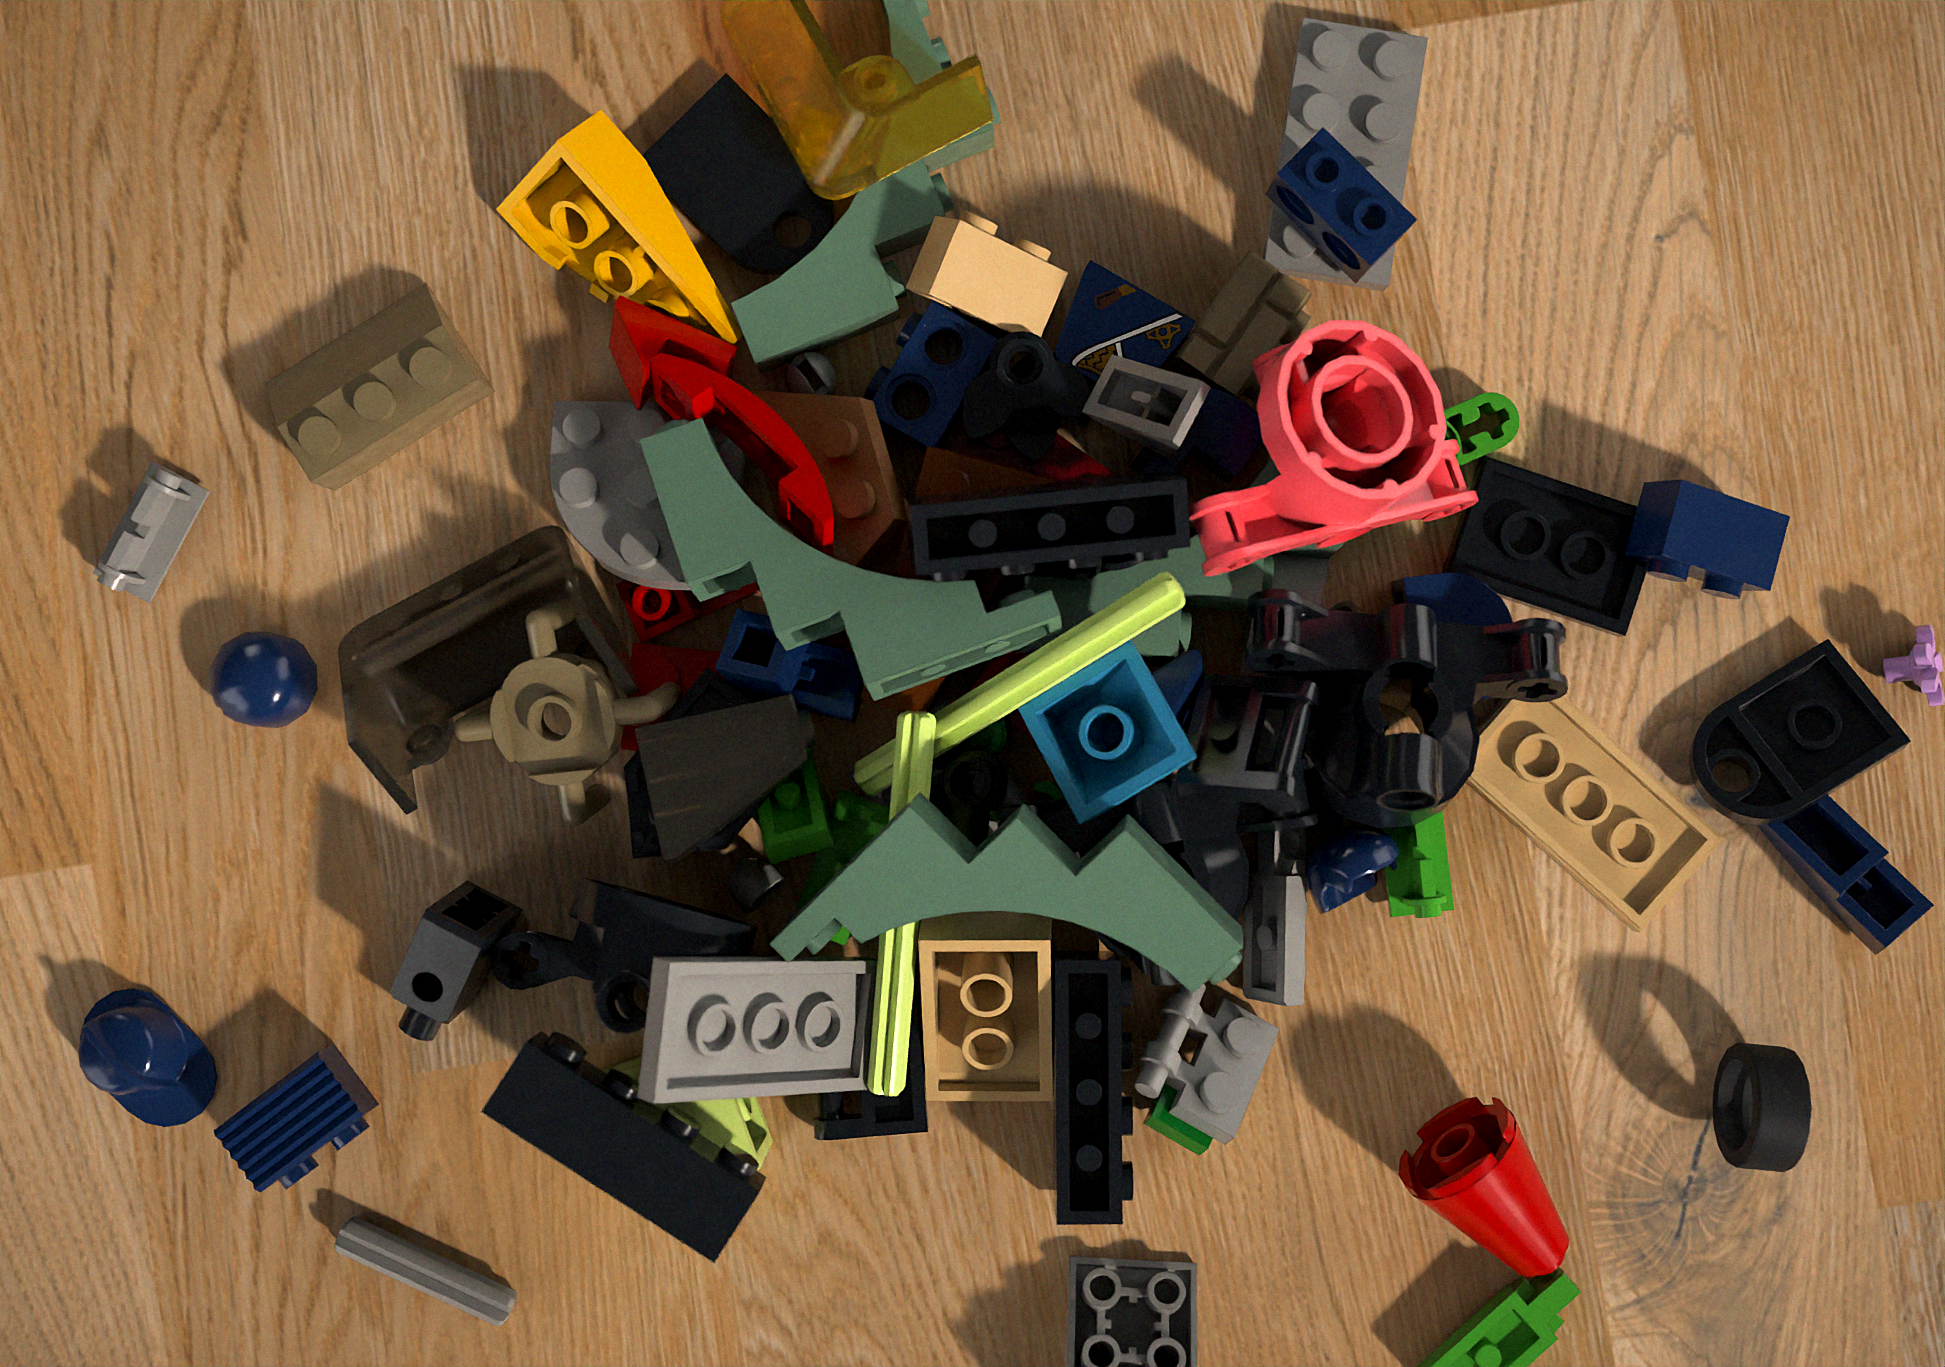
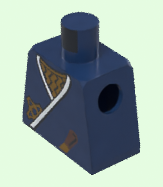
[1053,260,1196,427]

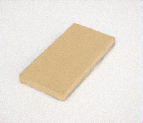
[1466,696,1724,933]

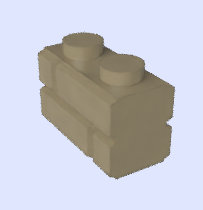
[1171,251,1312,401]

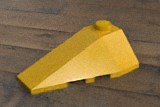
[496,110,743,345]

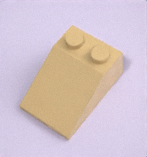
[918,911,1053,1102]

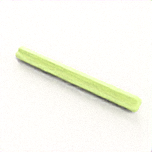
[853,572,1186,795]
[867,710,936,1096]

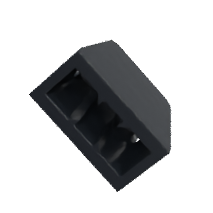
[390,880,523,1041]

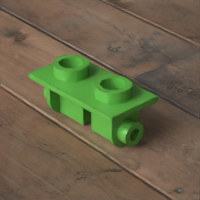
[1380,811,1454,918]

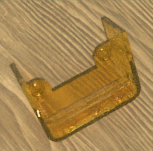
[719,0,994,200]

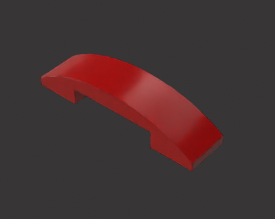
[650,353,834,556]

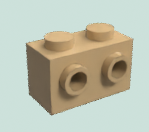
[906,211,1068,337]

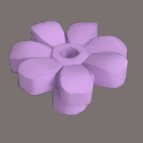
[1883,624,1945,707]

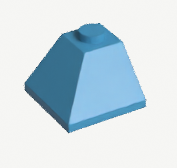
[1018,640,1197,825]

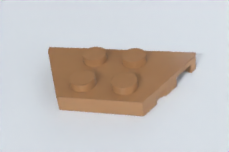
[749,390,907,571]

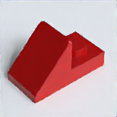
[609,295,737,410]

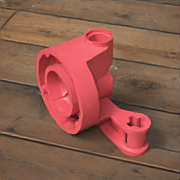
[1188,320,1479,576]

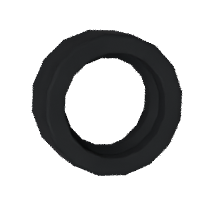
[1712,1043,1812,1172]

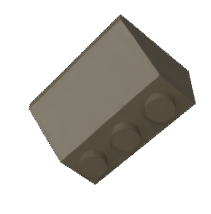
[265,283,495,491]

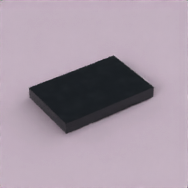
[1441,456,1649,637]

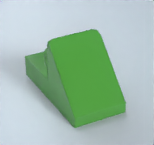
[758,740,834,864]

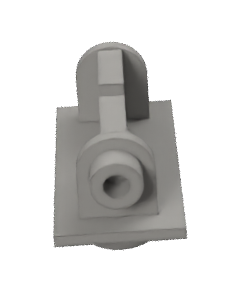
[93,461,211,603]

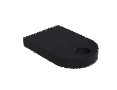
[642,73,835,275]
[1689,639,1911,825]

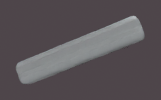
[334,1217,517,1326]

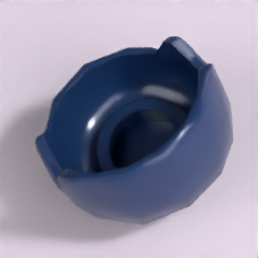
[210,631,318,728]
[1305,826,1399,914]

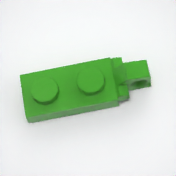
[1416,1267,1581,1367]

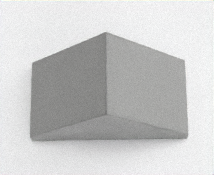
[1082,354,1211,459]

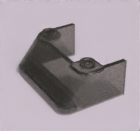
[338,525,639,815]

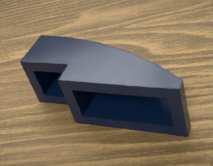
[1757,795,1934,955]

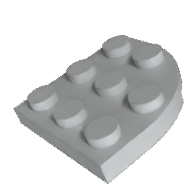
[550,401,745,590]

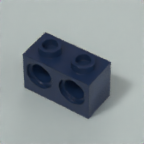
[1265,127,1417,283]
[863,300,999,454]

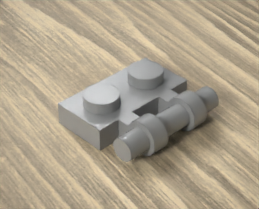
[1134,984,1279,1145]

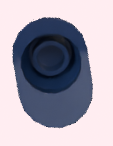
[78,988,217,1127]

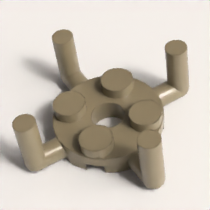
[453,599,683,826]

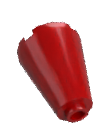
[1398,1097,1569,1277]

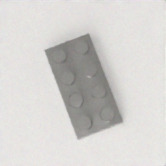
[1262,17,1428,291]
[637,956,878,1104]

